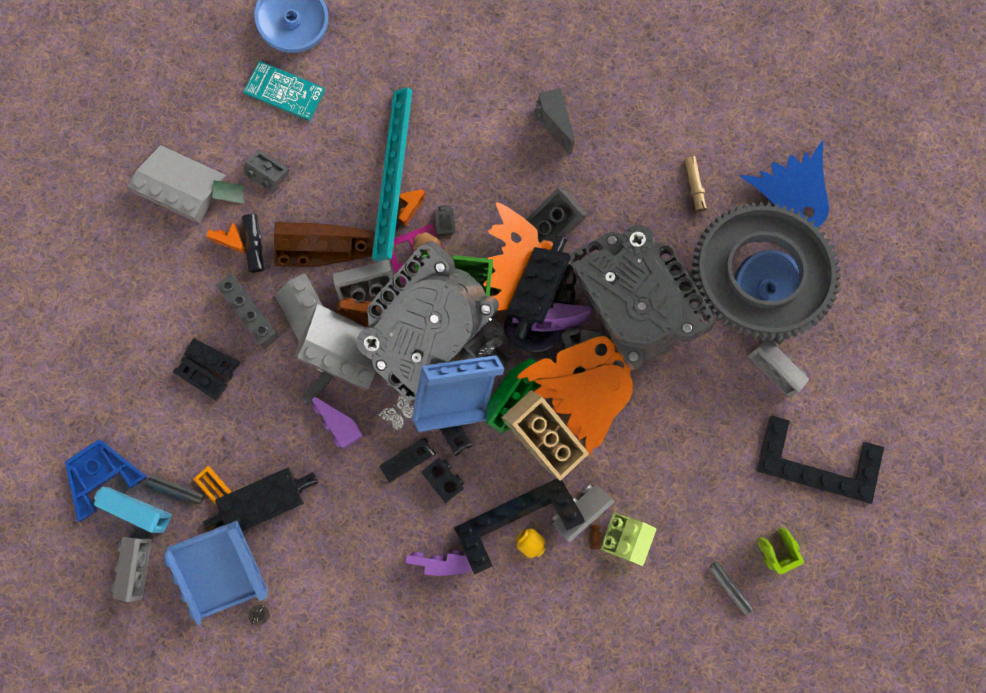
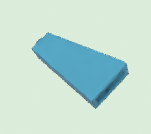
[94,487,172,533]

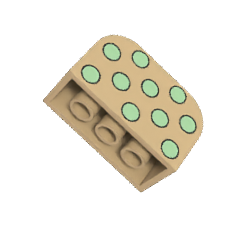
[501,390,589,481]

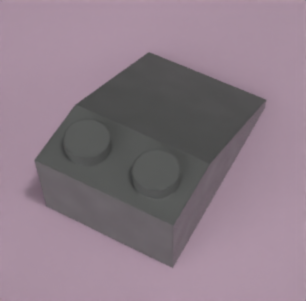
[535,88,575,154]
[526,187,589,243]

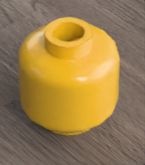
[516,528,546,558]

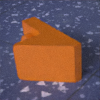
[398,189,426,227]
[206,223,246,254]

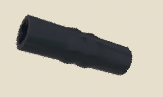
[242,214,265,273]

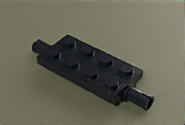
[506,236,571,341]
[203,467,318,532]

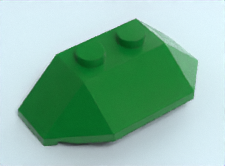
[486,358,541,433]

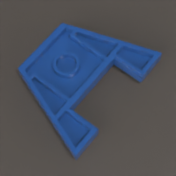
[65,439,148,522]

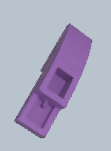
[512,303,591,331]
[405,550,472,576]

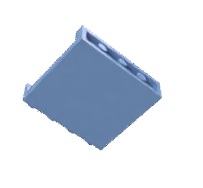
[412,355,504,432]
[163,521,268,625]

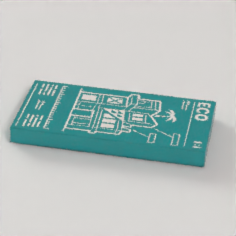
[243,61,326,122]

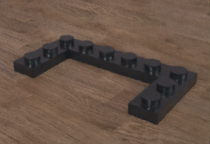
[756,415,884,504]
[454,479,585,575]

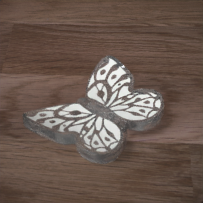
[377,394,414,431]

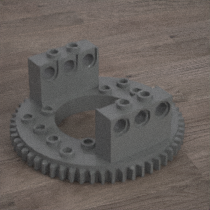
[692,202,841,345]

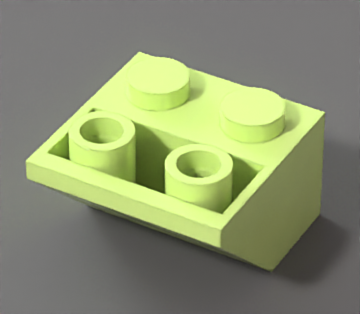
[600,512,656,566]

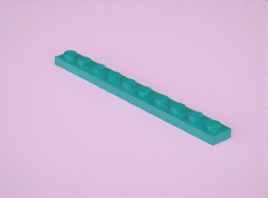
[372,87,412,262]

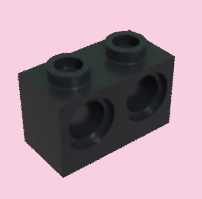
[421,458,464,504]

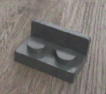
[244,150,289,193]

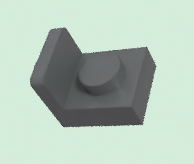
[435,205,455,234]
[560,328,580,350]

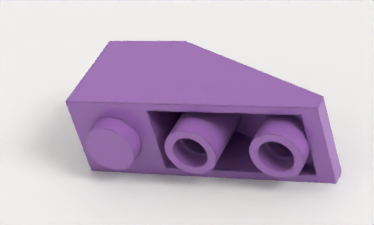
[312,397,364,450]

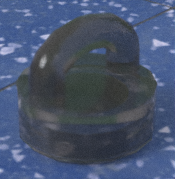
[248,604,270,626]

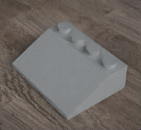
[127,145,226,224]
[293,304,376,390]

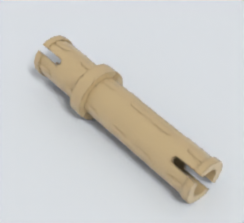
[684,156,707,212]

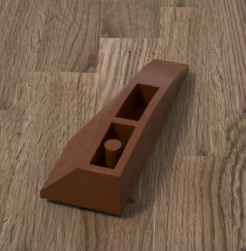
[274,222,375,267]

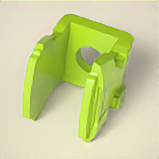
[757,527,804,574]

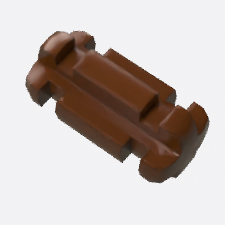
[589,525,602,549]

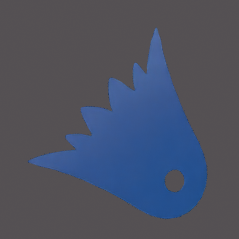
[739,141,829,227]

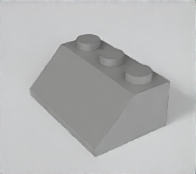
[333,260,394,308]
[275,273,324,342]
[747,337,809,397]
[551,484,615,542]
[111,537,152,602]

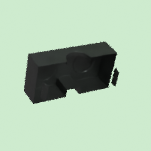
[557,265,577,305]

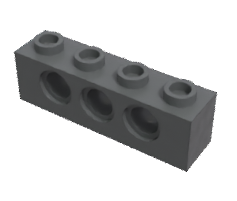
[216,274,280,348]

